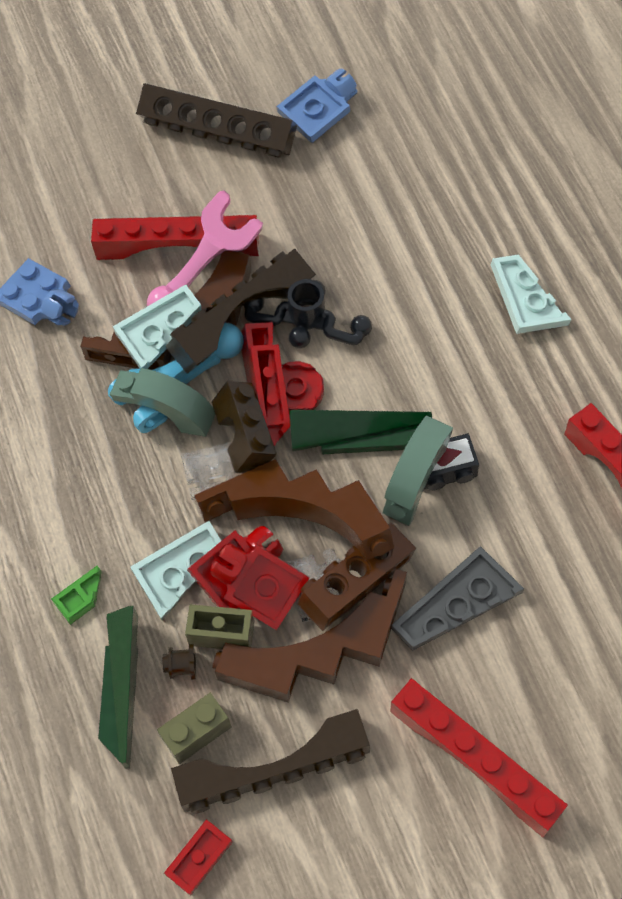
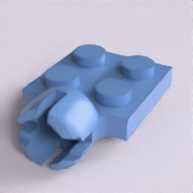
[276,69,358,143]
[0,258,79,326]

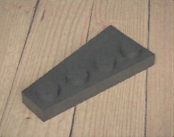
[391,546,524,651]

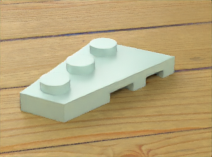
[490,255,572,334]
[113,285,202,369]
[130,521,221,620]

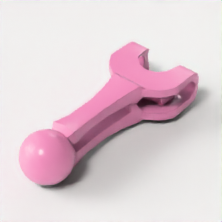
[147,190,263,306]

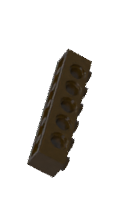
[136,83,298,158]

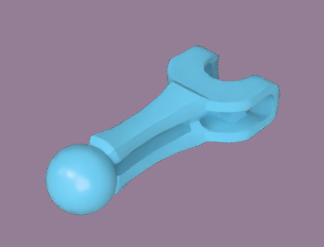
[108,323,244,433]

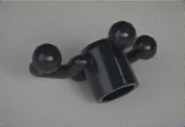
[243,279,372,349]

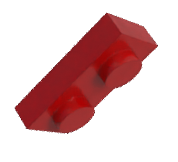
[164,819,233,896]

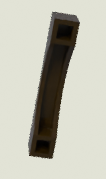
[165,249,316,374]
[171,709,370,814]

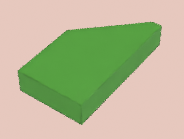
[51,566,102,625]

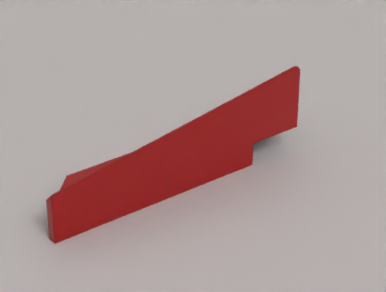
[241,322,290,446]

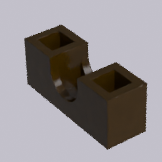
[211,381,277,473]

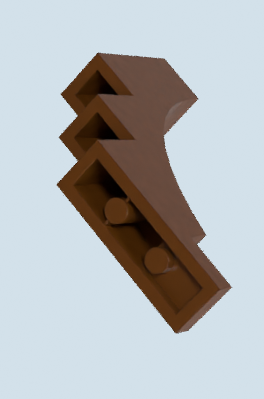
[80,251,252,370]
[194,459,395,561]
[212,569,407,703]

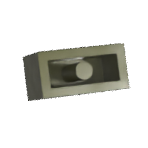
[185,604,254,649]
[157,692,232,764]

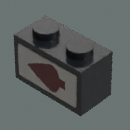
[424,433,479,491]

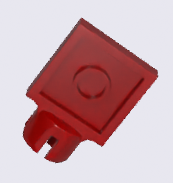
[187,526,283,609]
[210,543,310,631]

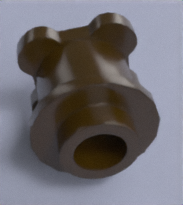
[162,644,196,680]

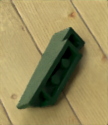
[290,410,432,455]
[98,606,138,769]

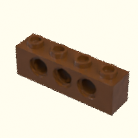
[298,522,416,631]

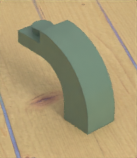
[109,368,215,437]
[382,415,453,526]

